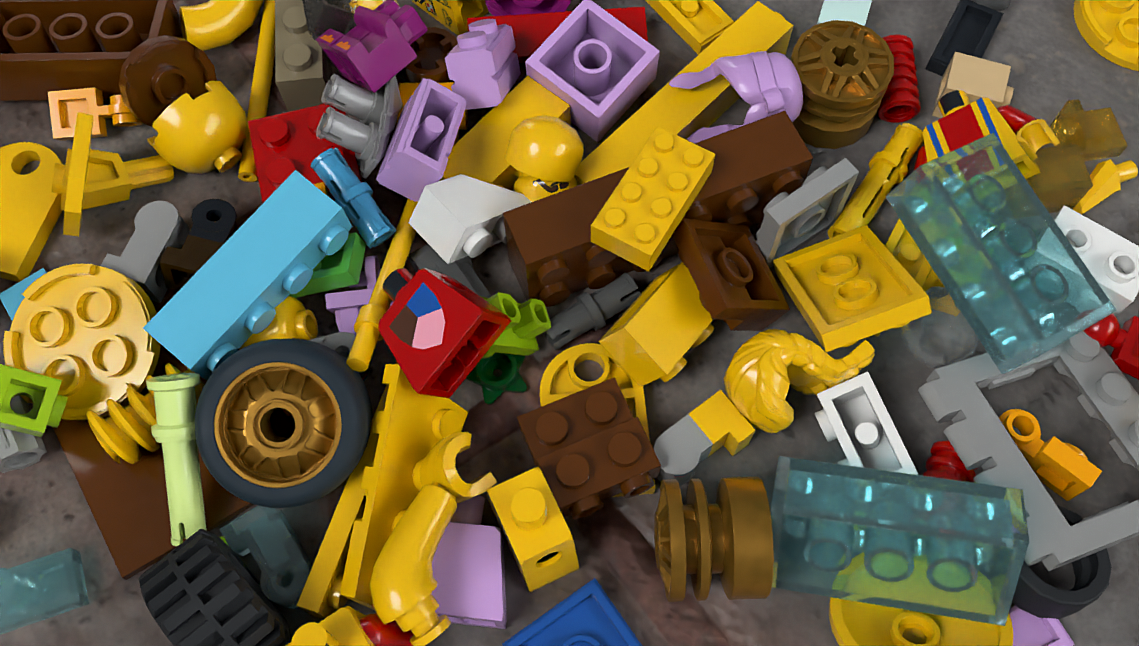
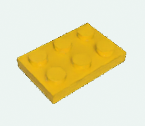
[773,225,932,352]

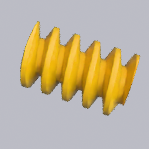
[86,363,205,464]

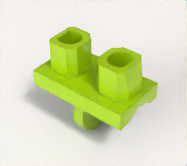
[480,292,551,358]

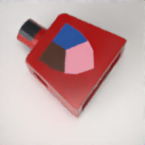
[378,268,512,398]

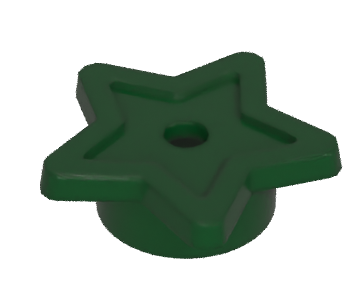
[466,352,527,405]

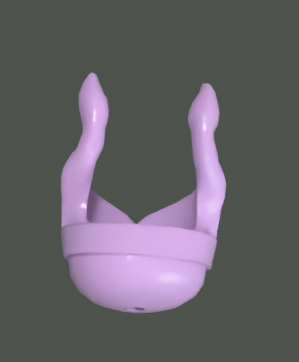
[669,51,803,143]

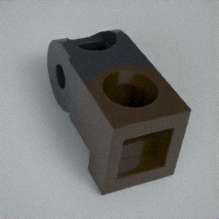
[160,199,238,291]

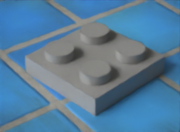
[756,158,859,268]

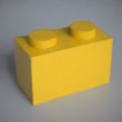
[598,262,714,387]

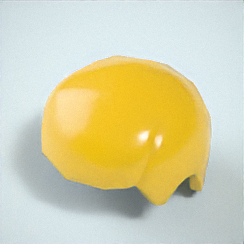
[505,115,584,182]

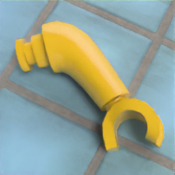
[370,432,497,646]

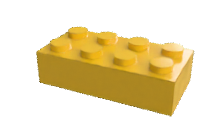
[591,126,716,272]

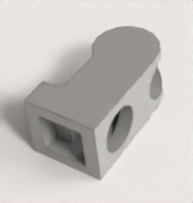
[101,201,190,303]

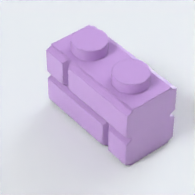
[445,19,521,110]
[376,78,467,202]

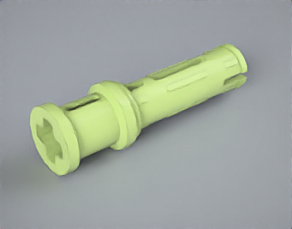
[146,373,207,546]

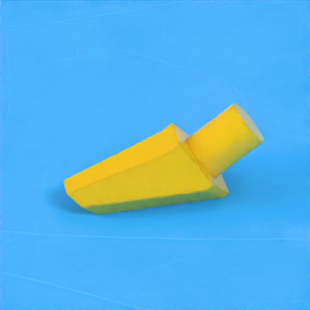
[1073,159,1138,215]

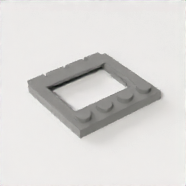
[918,325,1139,572]

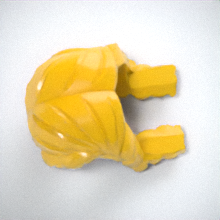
[723,329,875,433]

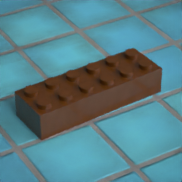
[503,111,813,307]

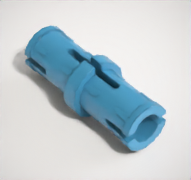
[310,147,396,248]

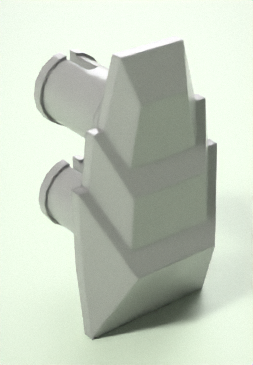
[316,74,403,178]

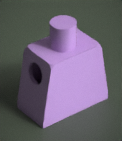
[431,495,507,629]

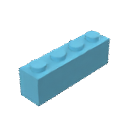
[143,170,353,380]

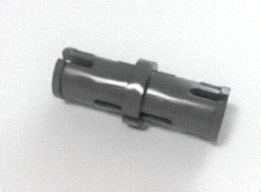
[544,272,641,351]

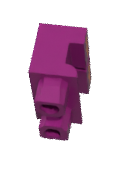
[315,0,428,93]

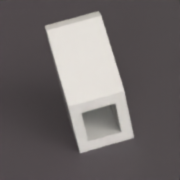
[408,174,532,264]

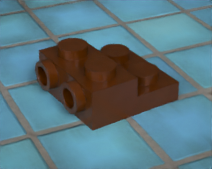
[672,218,790,331]
[517,377,661,520]

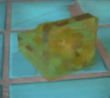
[1050,99,1128,164]

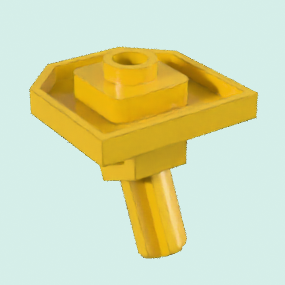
[52,112,174,237]

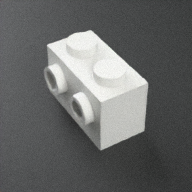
[1019,205,1139,316]
[815,372,918,499]

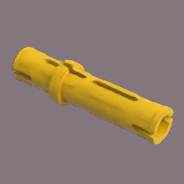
[827,123,924,238]

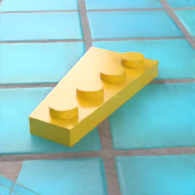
[339,364,468,610]

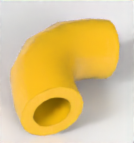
[179,0,264,51]

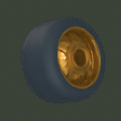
[195,338,373,508]

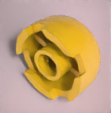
[147,81,248,174]

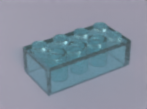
[885,133,1117,375]
[771,456,1029,626]

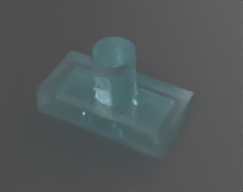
[0,548,89,635]

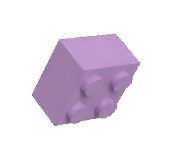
[525,0,660,142]

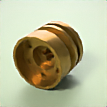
[791,20,894,149]
[654,477,774,602]

